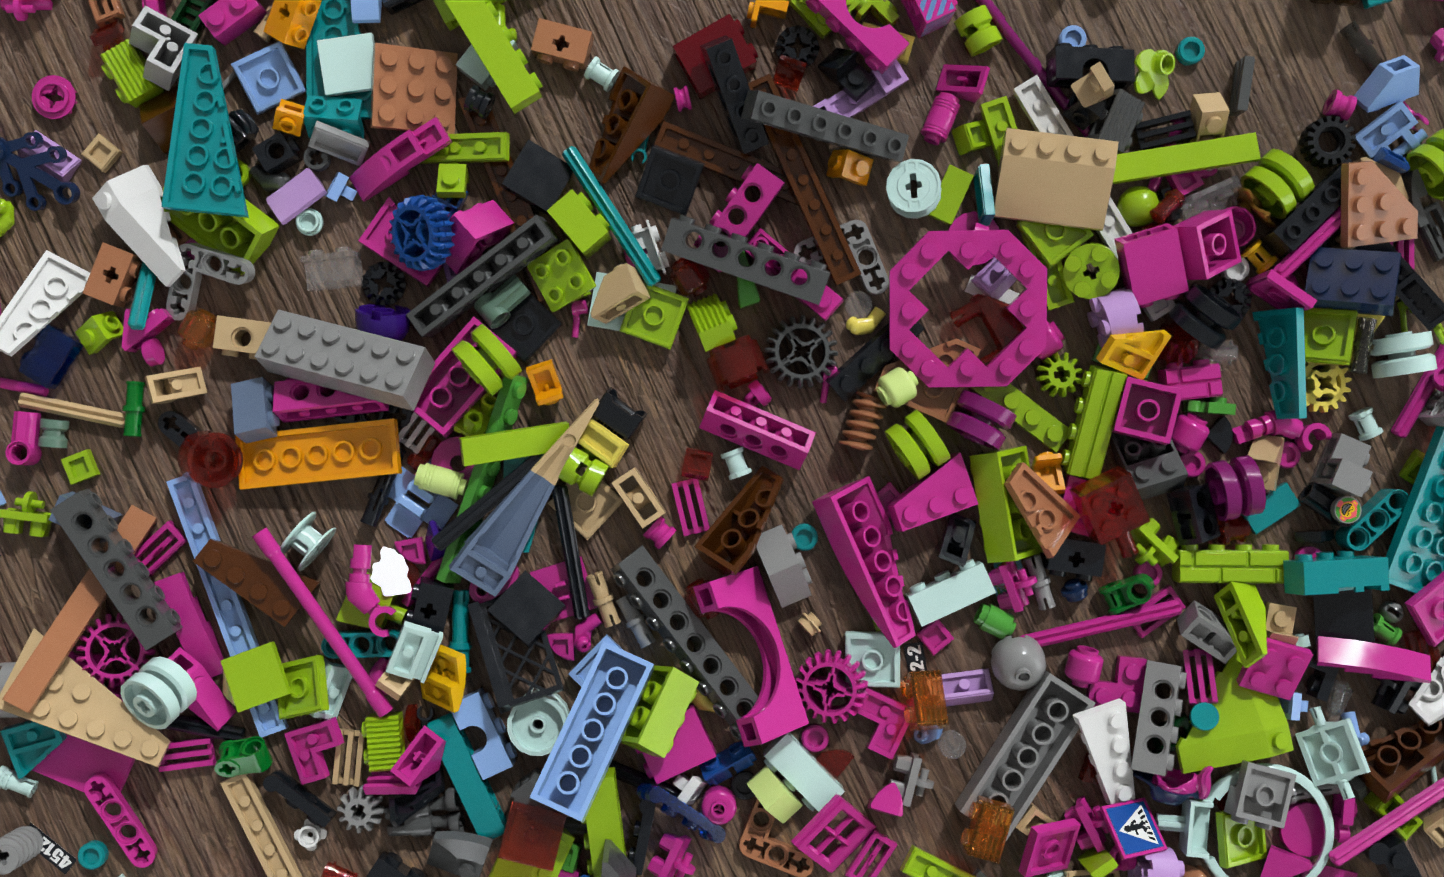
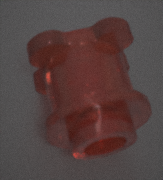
[1217,515,1251,545]

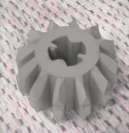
[337,785,385,833]

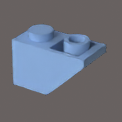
[1354,55,1420,113]

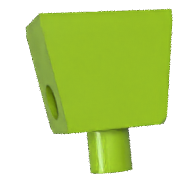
[336,572,408,629]

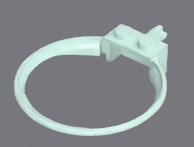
[1155,763,1334,877]

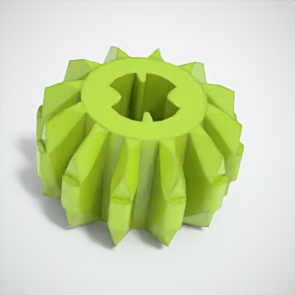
[1035,352,1083,398]

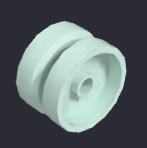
[1367,331,1437,379]
[120,656,197,730]
[507,690,570,756]

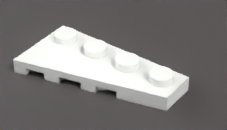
[0,250,90,357]
[1072,698,1135,805]

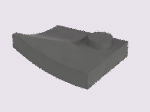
[427,831,493,877]

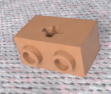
[531,18,594,72]
[83,242,142,308]

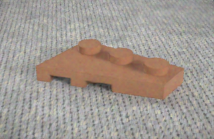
[1004,462,1081,558]

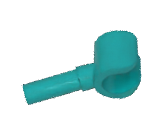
[631,136,649,164]

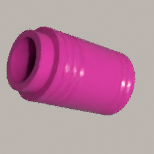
[921,92,960,145]

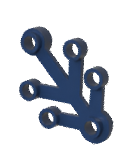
[0,132,80,211]

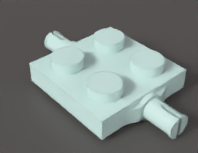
[1295,706,1371,800]

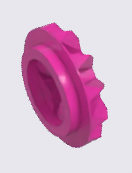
[32,75,77,120]

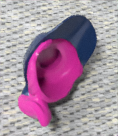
[1133,766,1213,805]

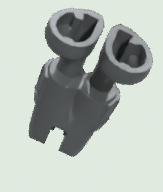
[384,787,465,837]

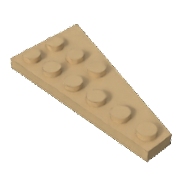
[0,628,171,768]

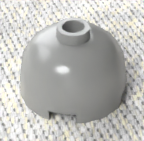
[991,635,1046,691]

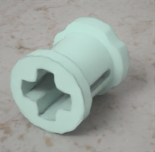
[584,56,620,92]
[1348,407,1384,441]
[721,447,752,480]

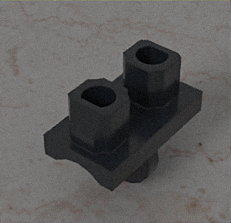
[1371,678,1422,714]

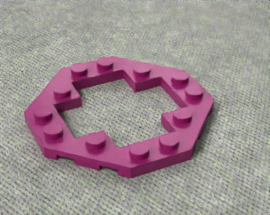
[889,230,1047,388]

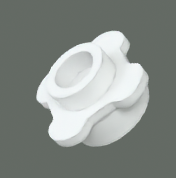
[294,819,327,851]

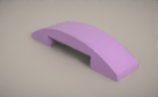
[813,60,909,118]

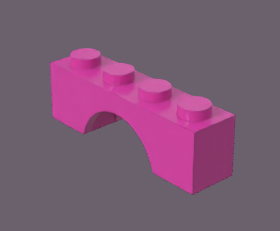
[806,0,909,74]

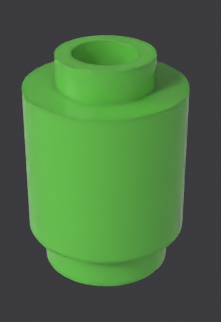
[973,603,1016,640]

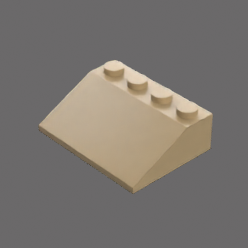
[994,128,1119,231]

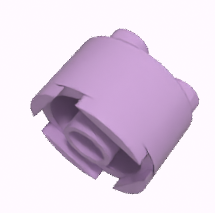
[1087,287,1144,349]
[1127,847,1185,877]

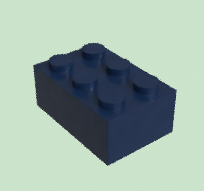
[1305,247,1401,316]

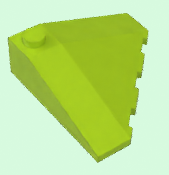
[1175,652,1294,774]

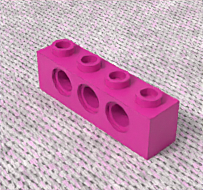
[693,163,785,273]
[272,378,389,423]
[699,390,816,470]

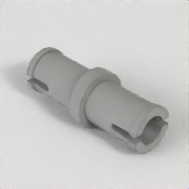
[1024,553,1056,610]
[616,594,656,649]

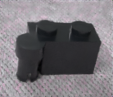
[1361,834,1422,877]

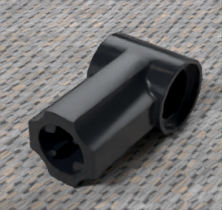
[1299,482,1355,527]

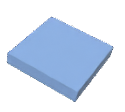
[231,41,306,115]

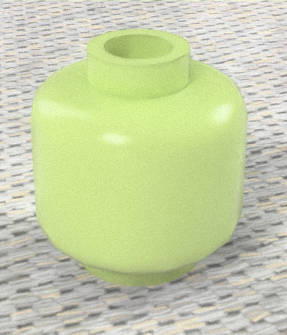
[876,367,919,408]

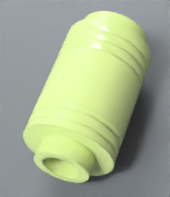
[414,463,468,499]

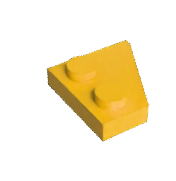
[1096,330,1171,380]

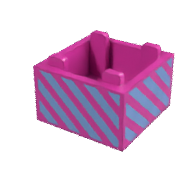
[901,0,958,38]

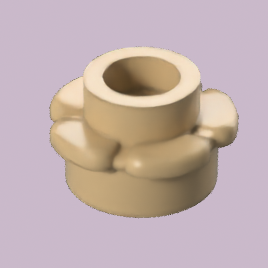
[797,612,822,637]

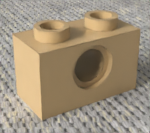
[213,315,271,360]
[612,467,666,529]

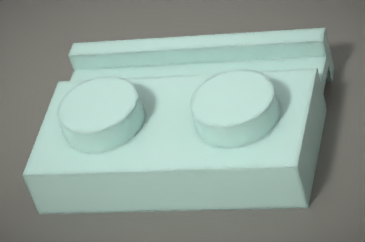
[386,621,443,683]

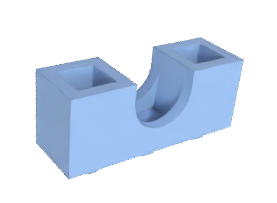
[451,688,517,780]

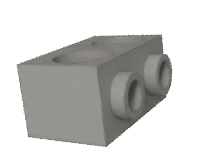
[1177,600,1237,664]

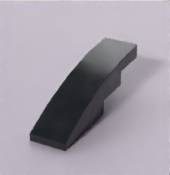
[1355,242,1444,331]

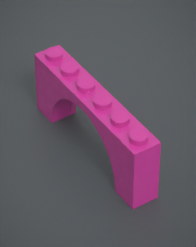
[693,566,809,747]

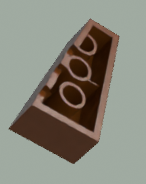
[193,539,321,627]
[1358,718,1444,804]

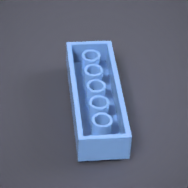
[529,641,654,823]

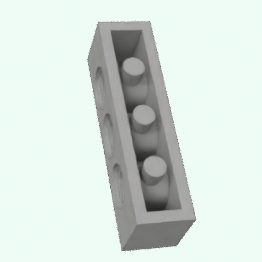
[1131,660,1187,776]

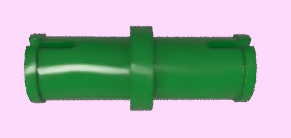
[122,381,146,437]

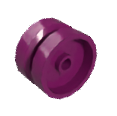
[946,390,1017,451]
[1204,455,1266,521]

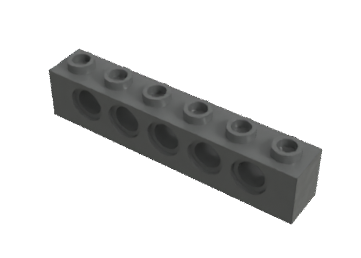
[741,90,909,162]
[661,214,830,305]
[406,215,560,338]
[50,489,183,650]

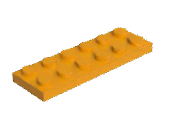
[235,418,402,490]

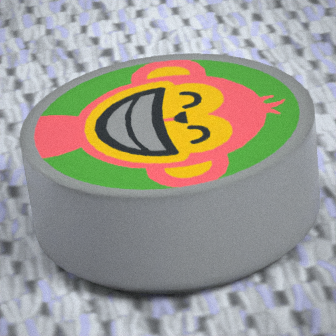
[1330,496,1362,524]

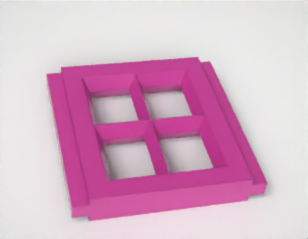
[791,794,876,873]

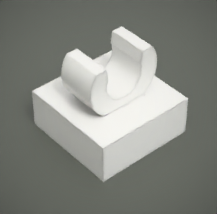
[673,774,708,805]

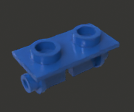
[699,741,757,786]

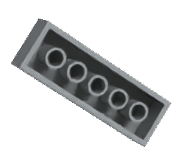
[254,310,435,411]
[955,670,1095,841]

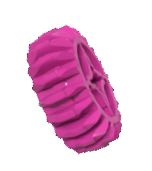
[76,613,156,688]
[795,649,869,724]

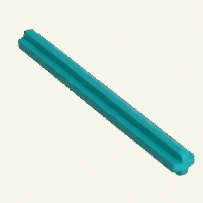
[562,146,661,286]

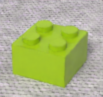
[547,189,612,259]

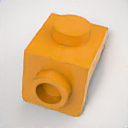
[747,0,789,29]
[272,99,305,137]
[826,149,874,186]
[526,359,563,406]
[1031,452,1066,494]

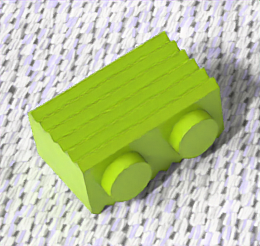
[100,39,164,108]
[687,293,738,352]
[362,711,406,772]

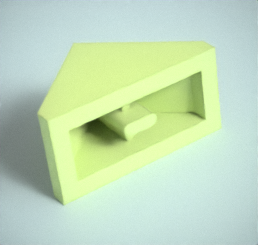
[747,765,803,824]

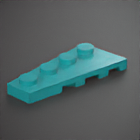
[1252,308,1307,419]

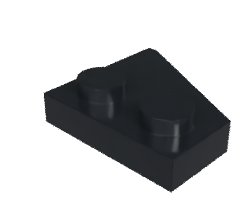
[389,764,445,828]

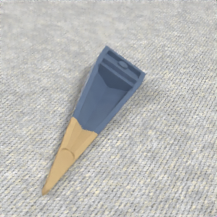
[449,398,599,597]

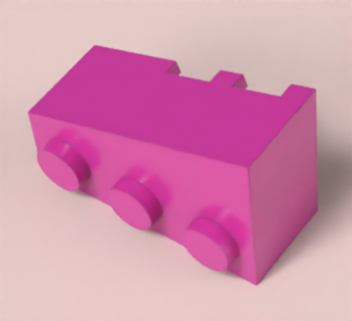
[886,452,978,532]

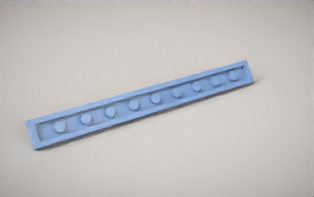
[166,472,289,737]

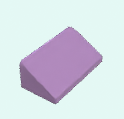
[18,130,82,182]
[266,168,327,225]
[971,257,1017,303]
[935,668,994,707]

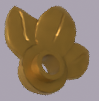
[1237,187,1276,228]

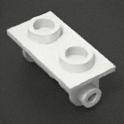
[631,220,669,275]

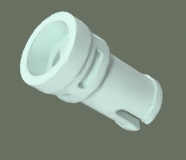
[0,765,39,798]

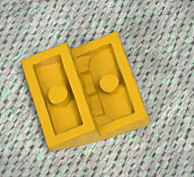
[420,644,466,713]

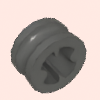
[304,147,331,172]

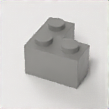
[129,6,198,91]
[1310,433,1373,497]
[756,525,813,608]

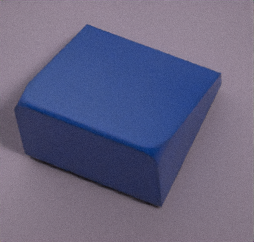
[1372,147,1410,174]

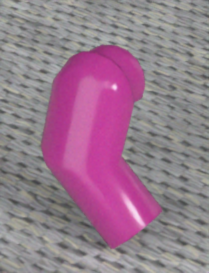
[573,612,603,652]

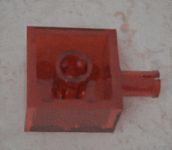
[1069,466,1150,558]

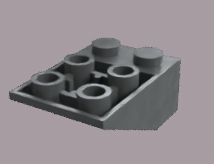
[1109,432,1188,503]

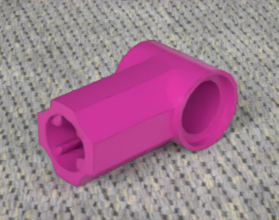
[5,411,42,466]

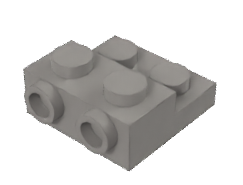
[1224,760,1297,830]

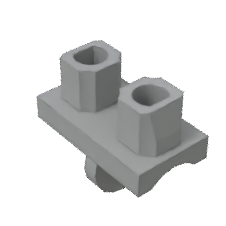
[888,752,934,807]

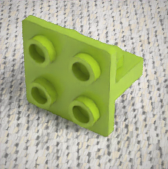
[527,239,596,312]

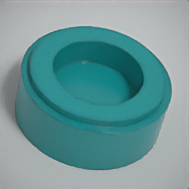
[1175,37,1205,66]
[791,523,818,551]
[1189,702,1219,731]
[78,840,109,870]

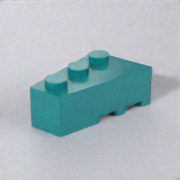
[1283,550,1390,595]

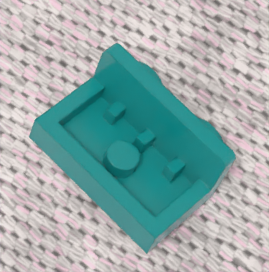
[303,95,365,139]

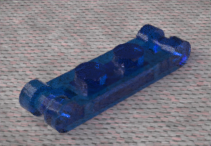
[637,783,726,843]

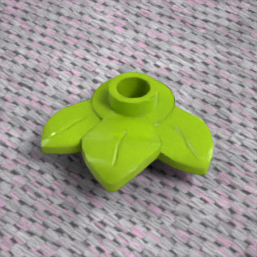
[1134,49,1175,100]

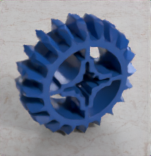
[389,195,456,271]

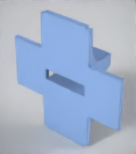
[380,458,459,538]

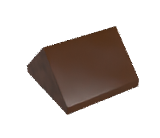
[139,85,178,154]

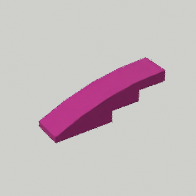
[154,572,224,678]
[1317,636,1431,683]

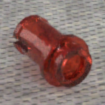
[1149,189,1185,224]
[321,861,359,877]

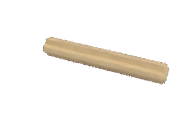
[18,393,125,428]

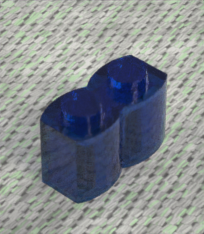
[19,325,83,390]

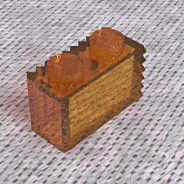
[900,670,949,731]
[961,795,1015,864]

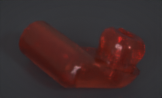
[407,435,441,471]

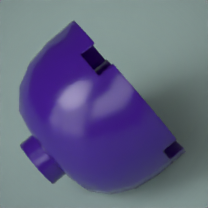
[355,304,411,341]

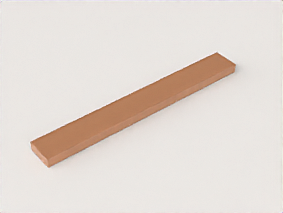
[2,505,157,713]

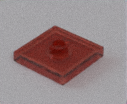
[498,801,567,871]

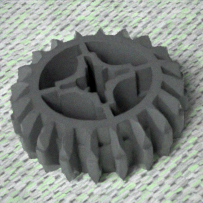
[765,315,838,389]

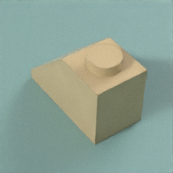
[590,263,650,324]

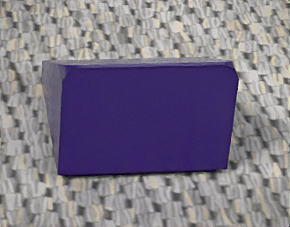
[425,520,447,561]

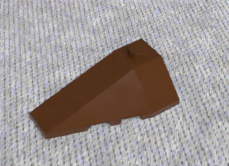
[589,66,675,184]
[694,466,783,575]

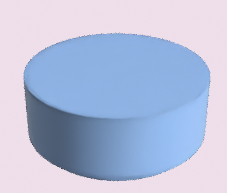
[1058,25,1087,47]

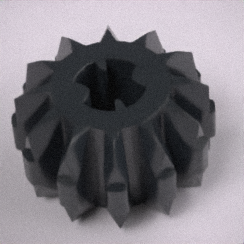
[228,109,259,154]

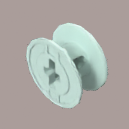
[886,159,942,219]
[280,511,336,571]

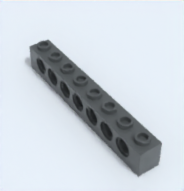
[610,545,758,742]

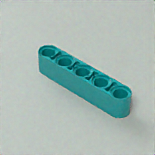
[427,712,510,839]

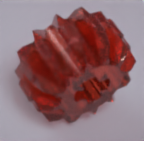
[1155,321,1200,367]

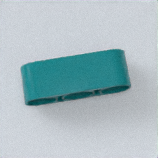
[1335,488,1409,551]
[321,629,400,659]

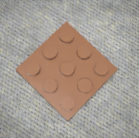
[370,43,458,134]

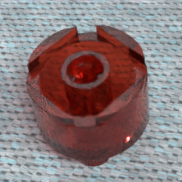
[706,335,769,392]
[178,430,243,488]

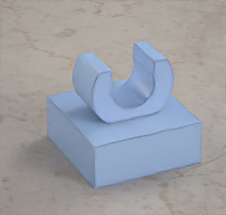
[325,172,357,202]
[1278,692,1309,721]

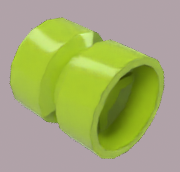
[954,5,1003,57]
[558,447,609,497]

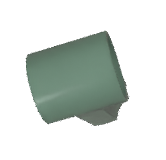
[474,274,531,329]

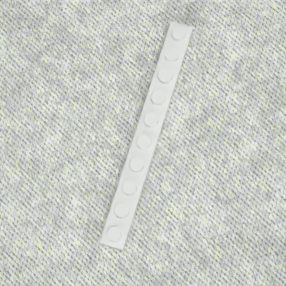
[1012,75,1176,322]

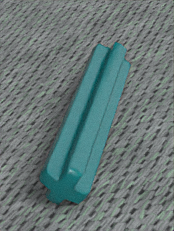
[128,261,157,330]

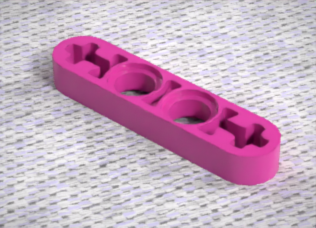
[84,772,158,868]

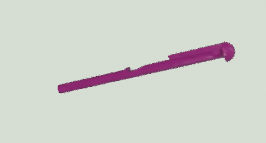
[975,0,1090,138]

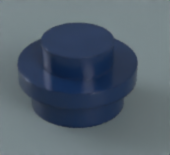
[1061,578,1088,602]

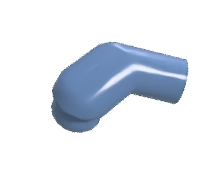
[913,710,948,744]

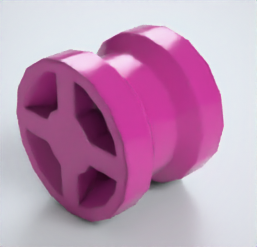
[1322,89,1357,121]
[643,516,677,550]

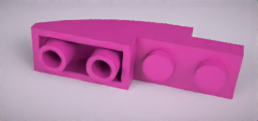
[349,117,453,202]
[745,228,843,322]

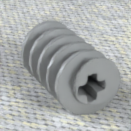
[0,826,43,875]

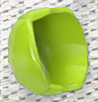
[1117,186,1160,227]

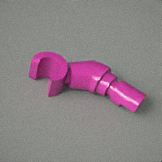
[1232,410,1332,453]
[345,544,397,637]

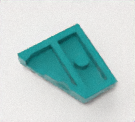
[0,720,67,779]

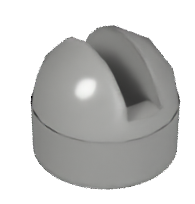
[1378,601,1404,623]

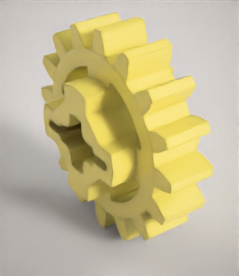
[1305,362,1352,413]

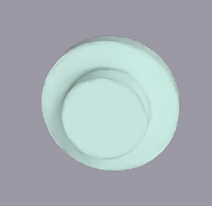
[296,208,324,236]

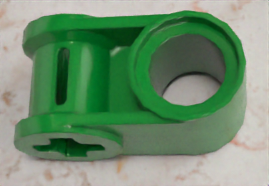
[1098,573,1155,615]
[214,736,273,777]

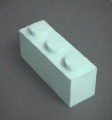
[905,559,996,627]
[763,732,845,812]

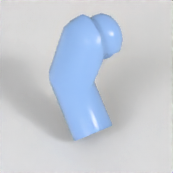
[1341,711,1370,747]

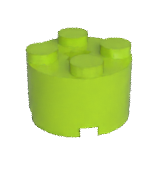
[1063,242,1120,299]

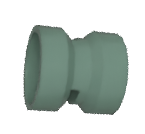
[38,419,69,448]

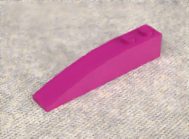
[812,476,916,648]

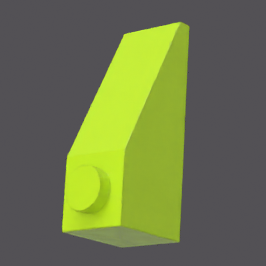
[1214,582,1267,668]

